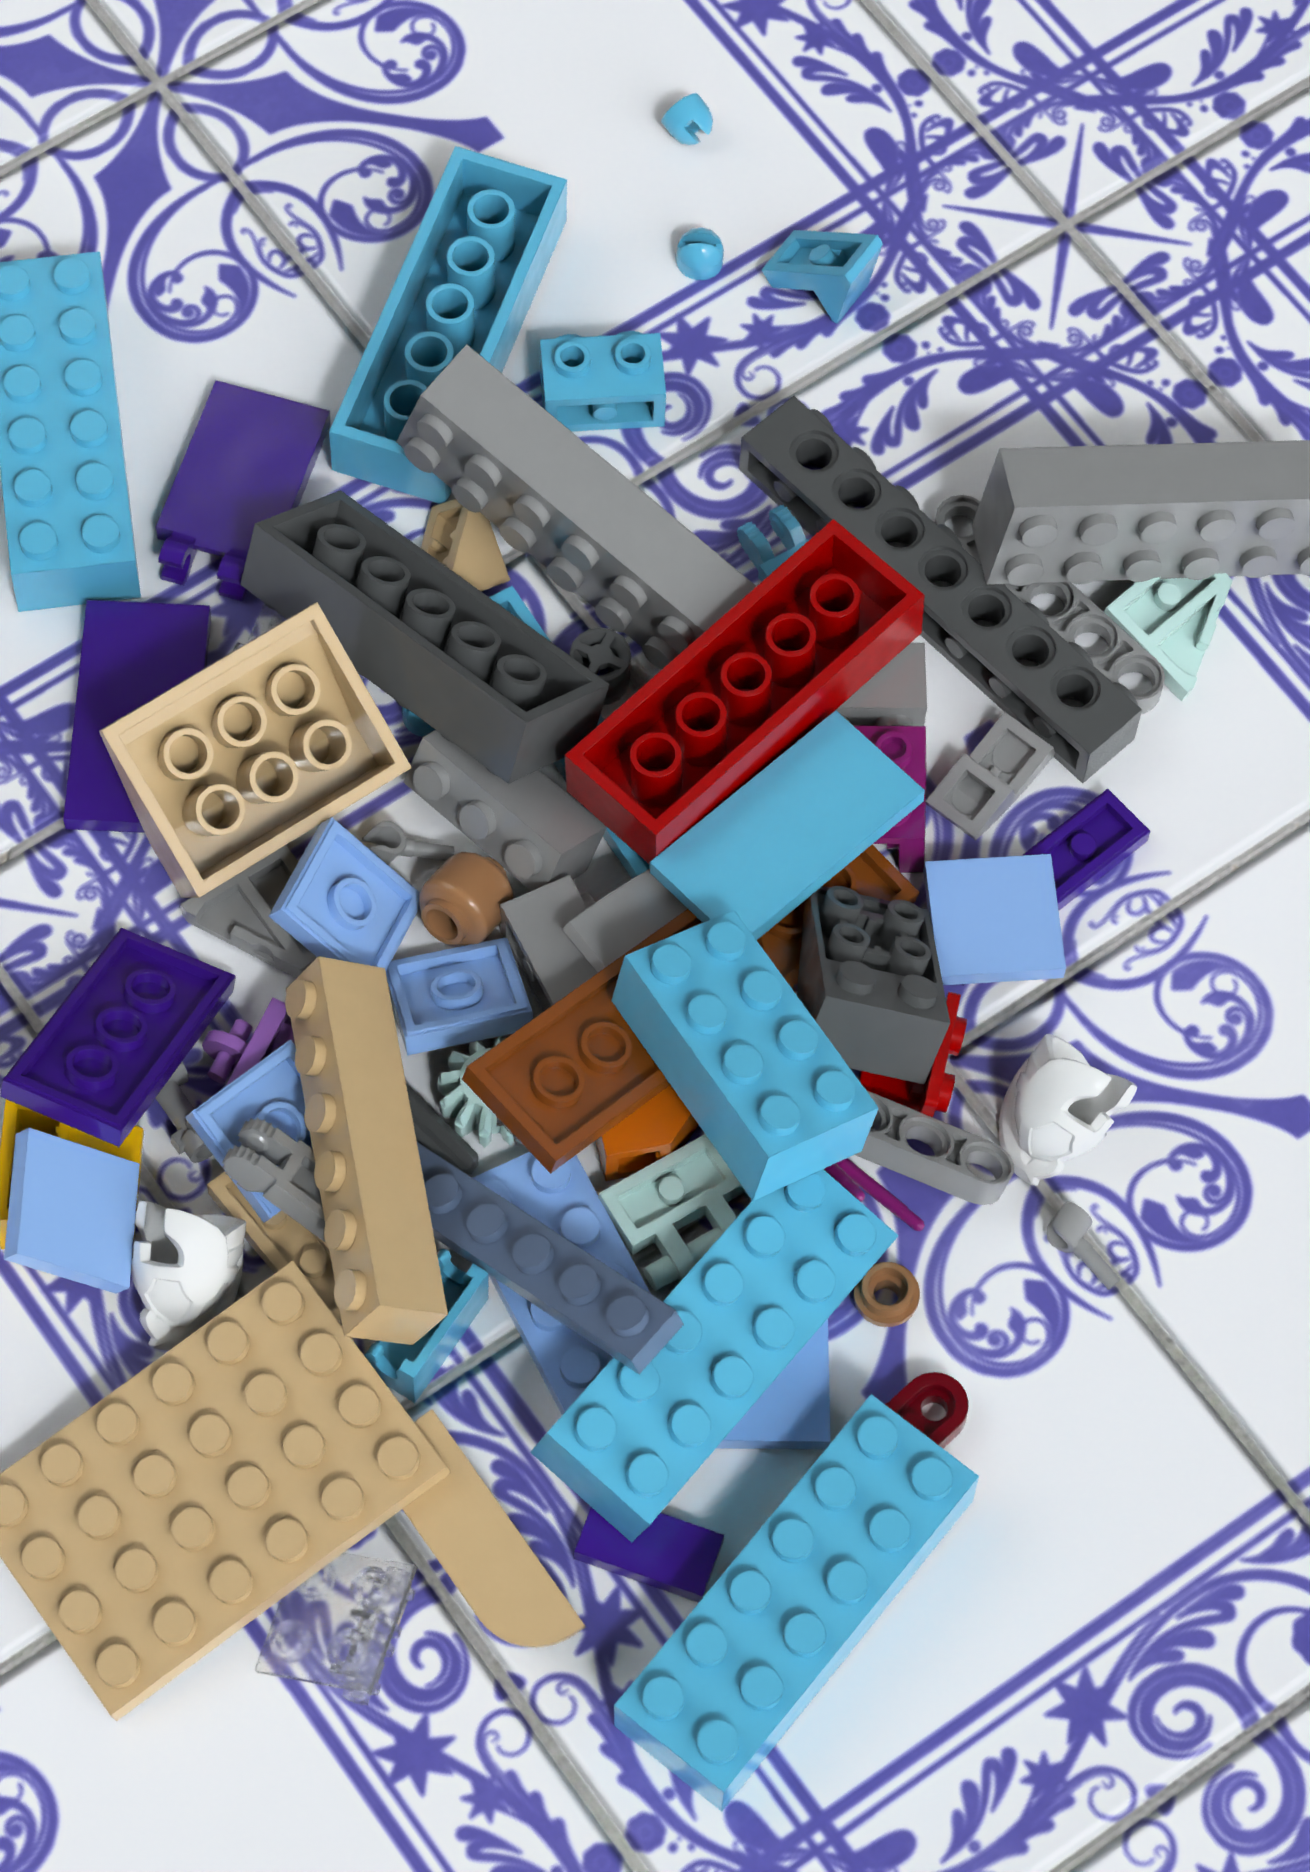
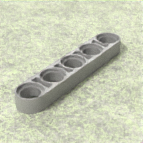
[935,495,1165,714]
[855,1090,1014,1205]

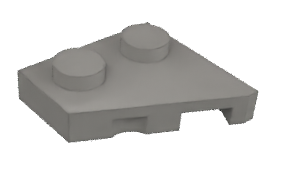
[181,845,317,978]

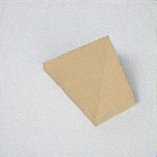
[421,499,510,592]

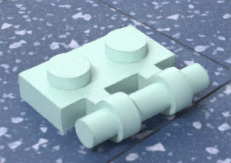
[598,1134,744,1291]

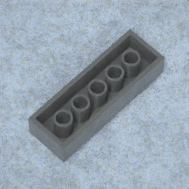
[240,490,610,784]

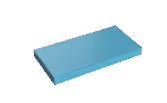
[650,710,925,940]

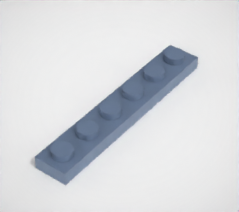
[417,1142,684,1374]

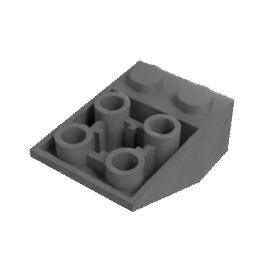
[797,886,950,1084]

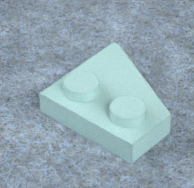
[1104,573,1233,701]

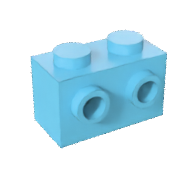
[540,331,666,432]

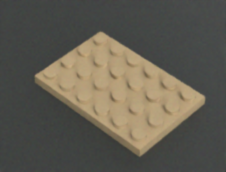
[0,1260,451,1721]

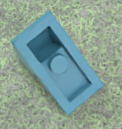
[762,230,883,323]

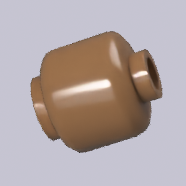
[419,852,513,946]

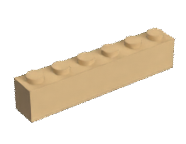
[285,956,448,1345]

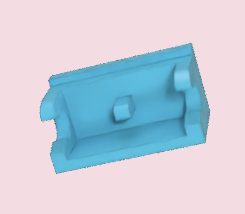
[364,1249,489,1403]

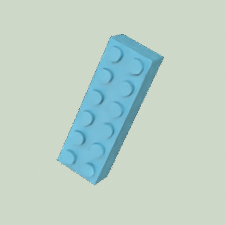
[329,146,567,504]
[0,251,141,612]
[530,1169,899,1543]
[614,1394,979,1812]

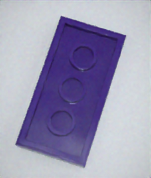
[63,600,211,833]
[0,928,236,1147]

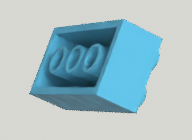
[611,910,879,1201]

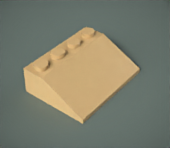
[99,602,412,898]

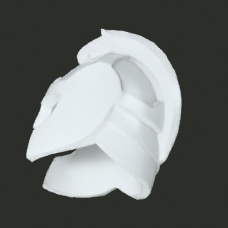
[999,1034,1137,1186]
[131,1200,246,1351]

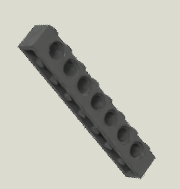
[739,396,1142,783]

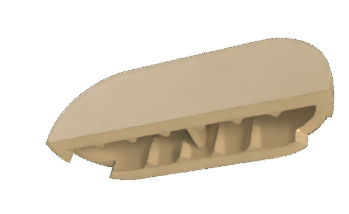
[402,1409,586,1648]

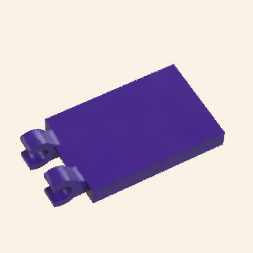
[156,380,331,601]

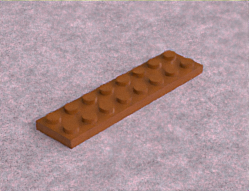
[462,844,920,1174]

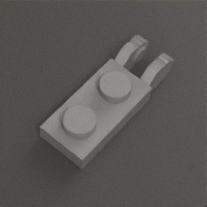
[222,1118,325,1242]

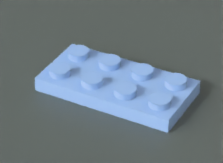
[473,1152,651,1415]

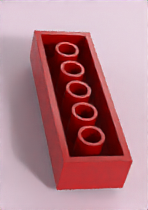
[565,519,925,865]

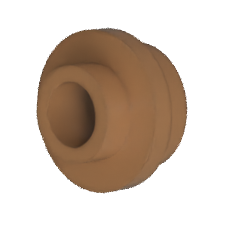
[853,1262,920,1327]

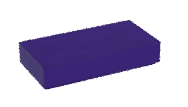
[574,1507,725,1603]

